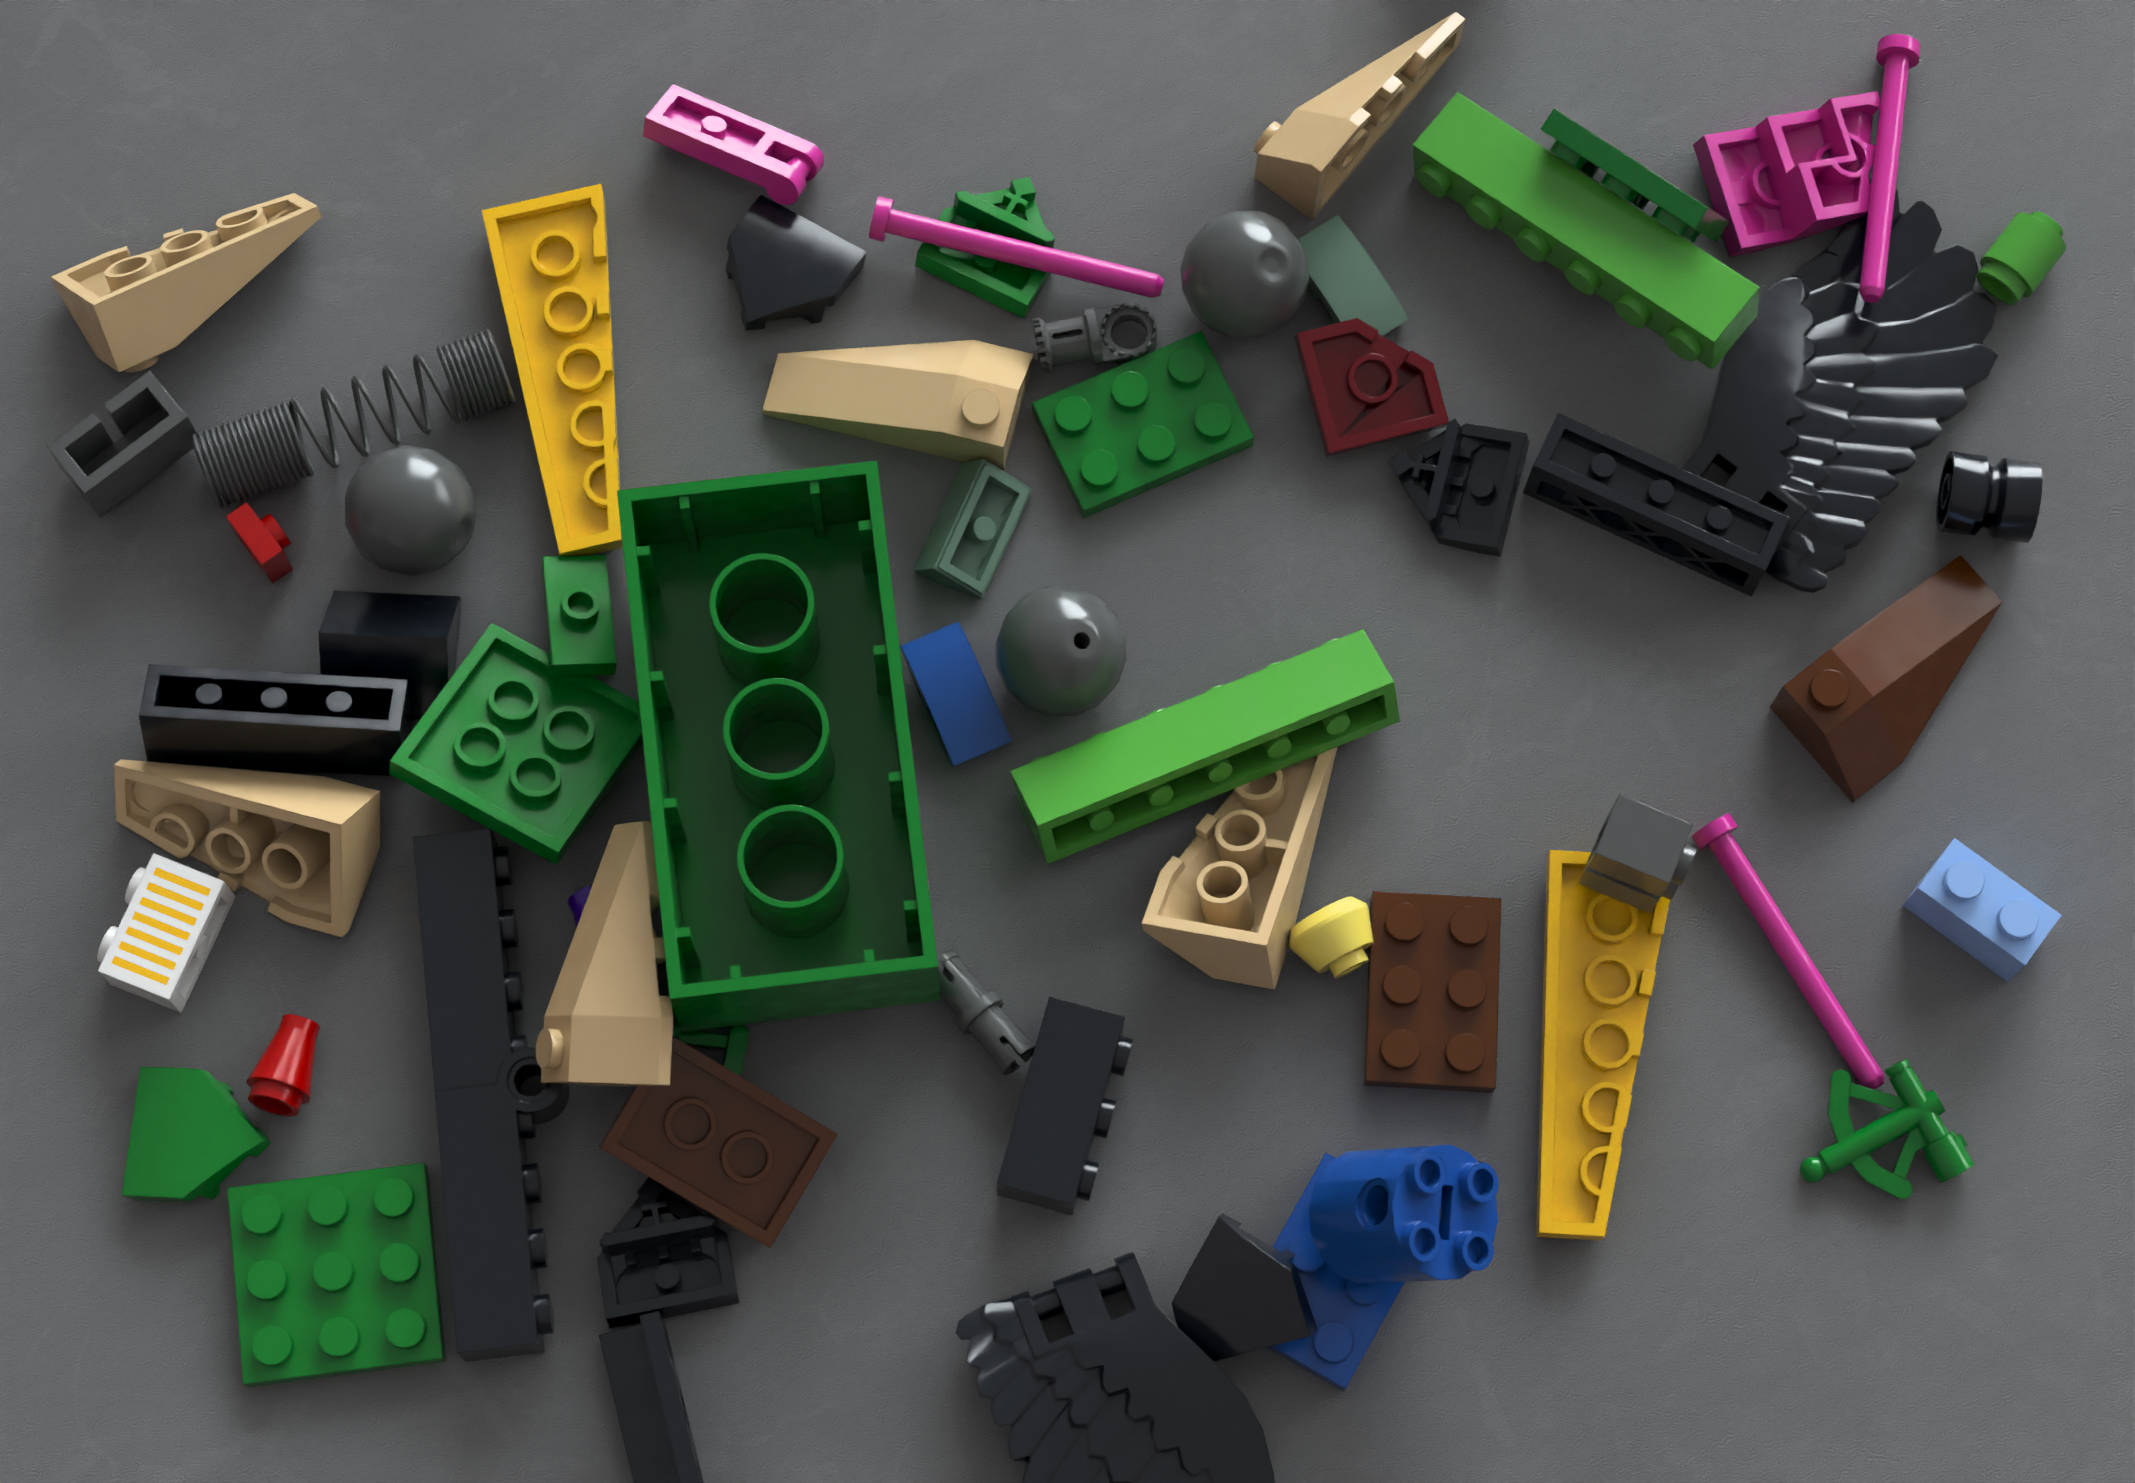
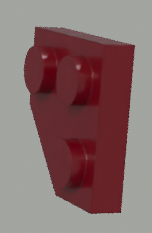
[1294,318,1449,457]

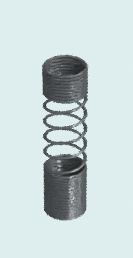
[191,329,516,509]

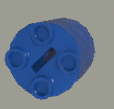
[1309,1145,1499,1283]

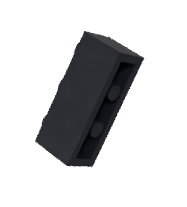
[997,996,1133,1215]

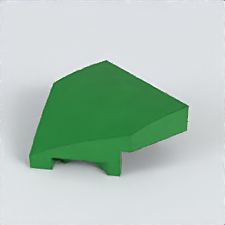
[915,177,1055,319]
[121,1067,271,1202]

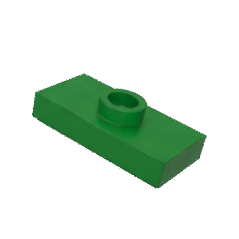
[541,555,617,676]

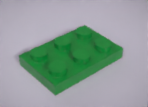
[1540,108,1730,243]
[1032,331,1254,518]

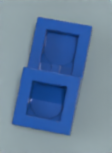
[900,621,1012,766]

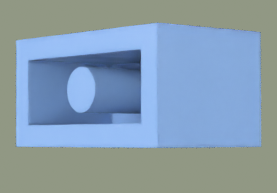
[1902,838,2062,982]

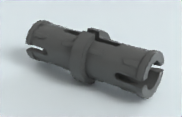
[938,951,1035,1075]

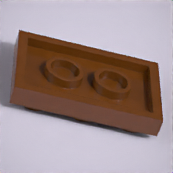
[1364,891,1501,1093]
[599,1036,838,1248]

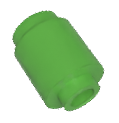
[1976,211,2066,305]

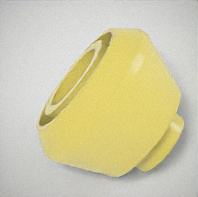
[1289,896,1374,979]

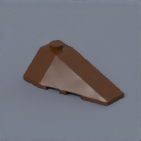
[1770,555,2002,803]

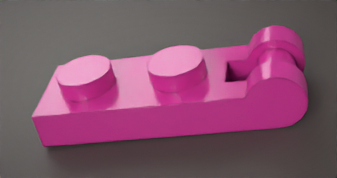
[643,85,824,205]

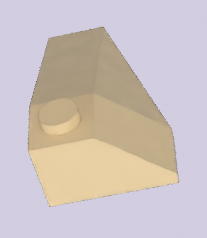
[1254,12,1465,220]
[51,193,321,372]
[762,340,1034,471]
[1141,747,1337,990]
[114,759,380,937]
[536,821,673,1087]

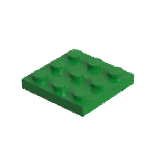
[389,623,643,865]
[227,1163,446,1387]

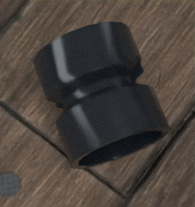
[1936,451,2043,543]

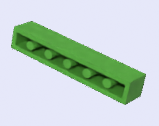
[1412,92,1760,370]
[1010,629,1400,864]

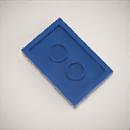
[1267,1153,1405,1392]

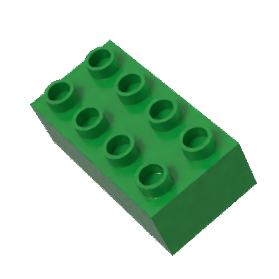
[617,460,941,1032]

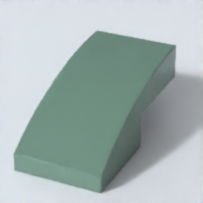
[1298,215,1409,336]

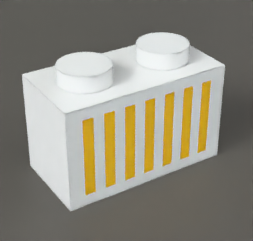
[97,853,236,1013]

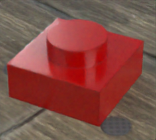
[226,502,293,584]

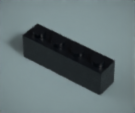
[139,664,412,776]

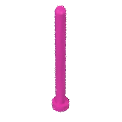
[1859,34,1921,303]
[869,196,1164,298]
[1691,813,1885,1090]

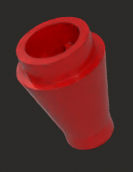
[246,1014,320,1117]

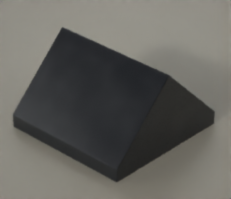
[318,591,462,720]

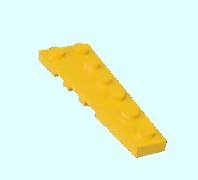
[481,184,623,556]
[1536,850,1670,1241]

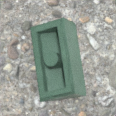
[914,458,1033,599]

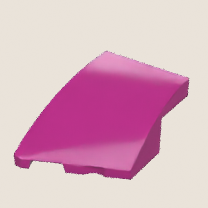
[1693,91,1880,257]

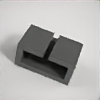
[47,371,197,518]
[1578,794,1696,913]

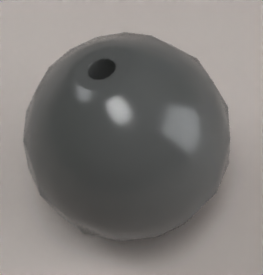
[1180,211,1309,338]
[345,445,476,576]
[995,587,1127,716]

